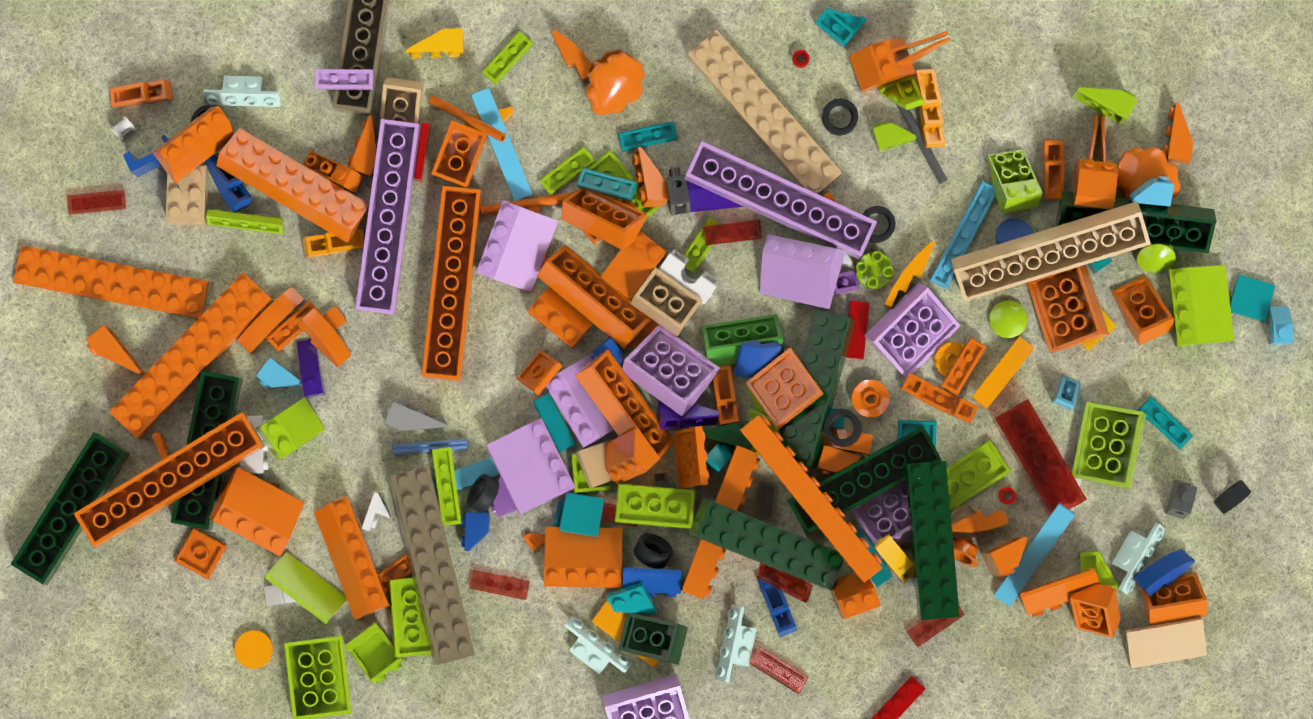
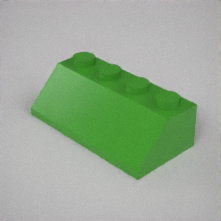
[702,314,784,367]

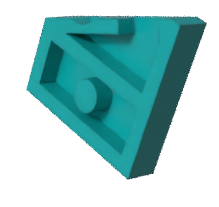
[814,8,867,48]
[606,582,657,615]

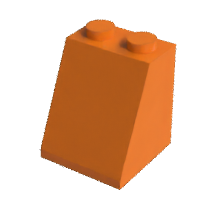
[832,573,881,619]

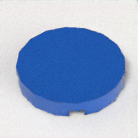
[995,218,1034,245]

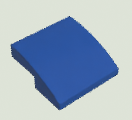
[734,340,781,378]

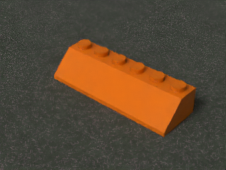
[537,245,651,349]
[575,349,674,458]
[314,497,391,620]

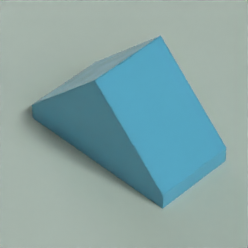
[1052,375,1081,410]

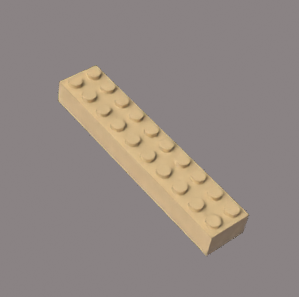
[687,29,842,195]
[951,202,1151,302]

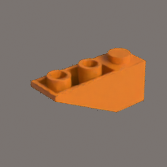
[1163,102,1193,164]
[348,115,377,178]
[632,147,669,207]
[303,150,363,193]

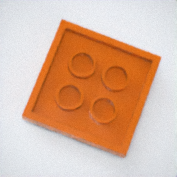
[746,348,824,429]
[673,426,709,489]

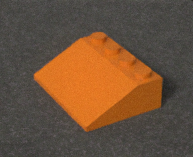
[1027,265,1109,353]
[209,467,304,556]
[544,527,623,588]
[1020,568,1100,617]

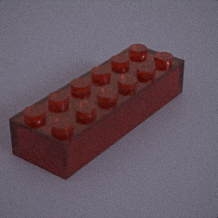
[993,399,1087,516]

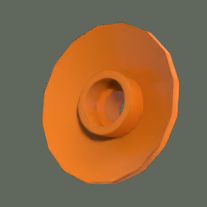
[852,380,890,418]

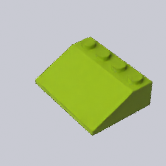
[1168,265,1234,347]
[1071,402,1146,490]
[284,636,352,719]

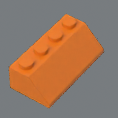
[152,106,233,183]
[561,188,647,250]
[981,536,1027,577]

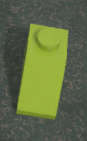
[872,121,916,152]

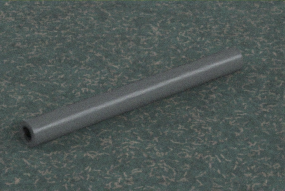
[896,104,948,184]

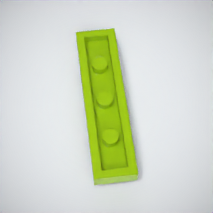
[206,209,284,235]
[432,447,462,526]

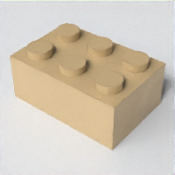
[166,166,209,226]
[630,267,703,336]

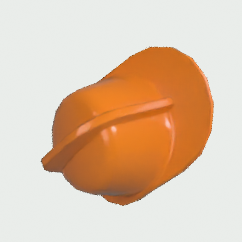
[953,538,978,567]

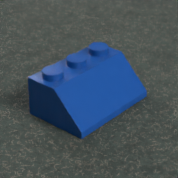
[623,568,682,597]

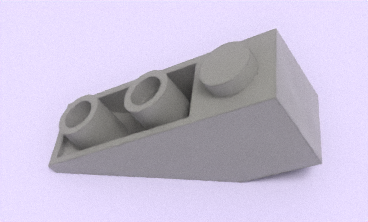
[384,400,447,431]

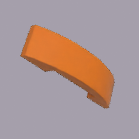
[237,286,305,354]
[901,373,979,424]

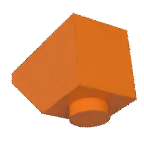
[817,445,861,476]

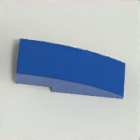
[205,153,252,213]
[1134,549,1195,597]
[757,573,797,638]

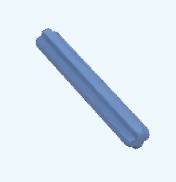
[392,439,468,455]

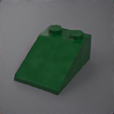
[618,613,688,665]

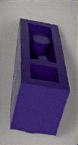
[297,339,326,398]
[656,400,719,430]

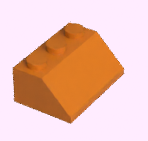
[527,287,593,349]
[605,428,661,485]
[1141,573,1207,626]
[1070,584,1121,638]

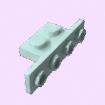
[203,76,281,107]
[1112,522,1165,595]
[716,604,756,682]
[564,616,632,674]

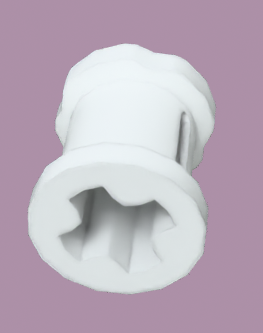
[110,116,136,141]

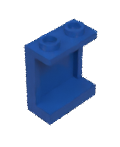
[123,135,170,177]

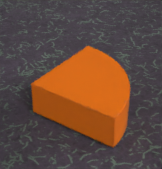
[522,533,545,552]

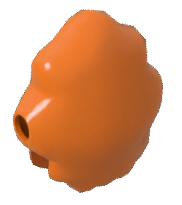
[585,49,645,116]
[1117,147,1181,199]

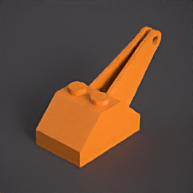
[849,31,951,93]
[1073,113,1118,210]

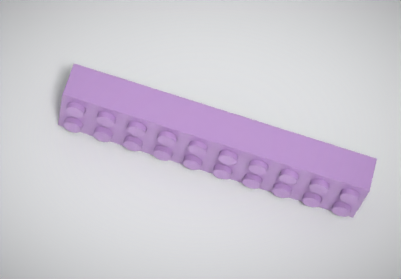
[355,119,421,315]
[684,141,877,259]

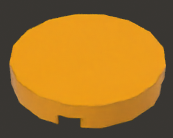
[934,342,965,377]
[234,630,274,669]

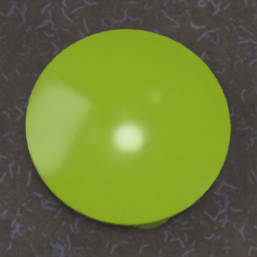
[1137,243,1176,273]
[856,251,894,289]
[989,300,1028,338]

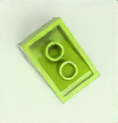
[1072,87,1138,125]
[256,397,325,460]

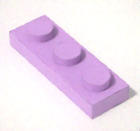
[315,69,374,90]

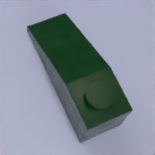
[703,420,755,451]

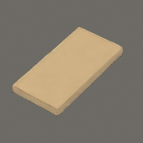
[1125,617,1207,669]

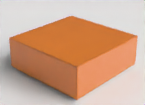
[322,306,347,330]

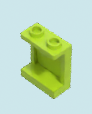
[344,623,404,684]

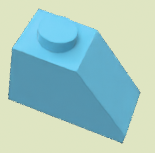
[1129,176,1174,206]
[1269,306,1293,345]
[256,358,302,389]

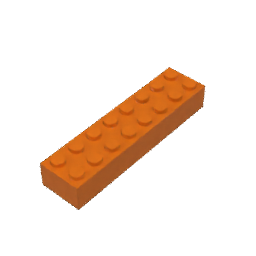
[216,128,369,243]
[681,445,760,599]

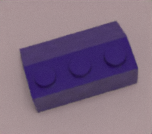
[687,181,744,212]

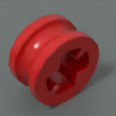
[792,50,810,68]
[998,487,1016,504]

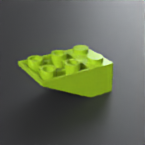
[987,149,1043,213]

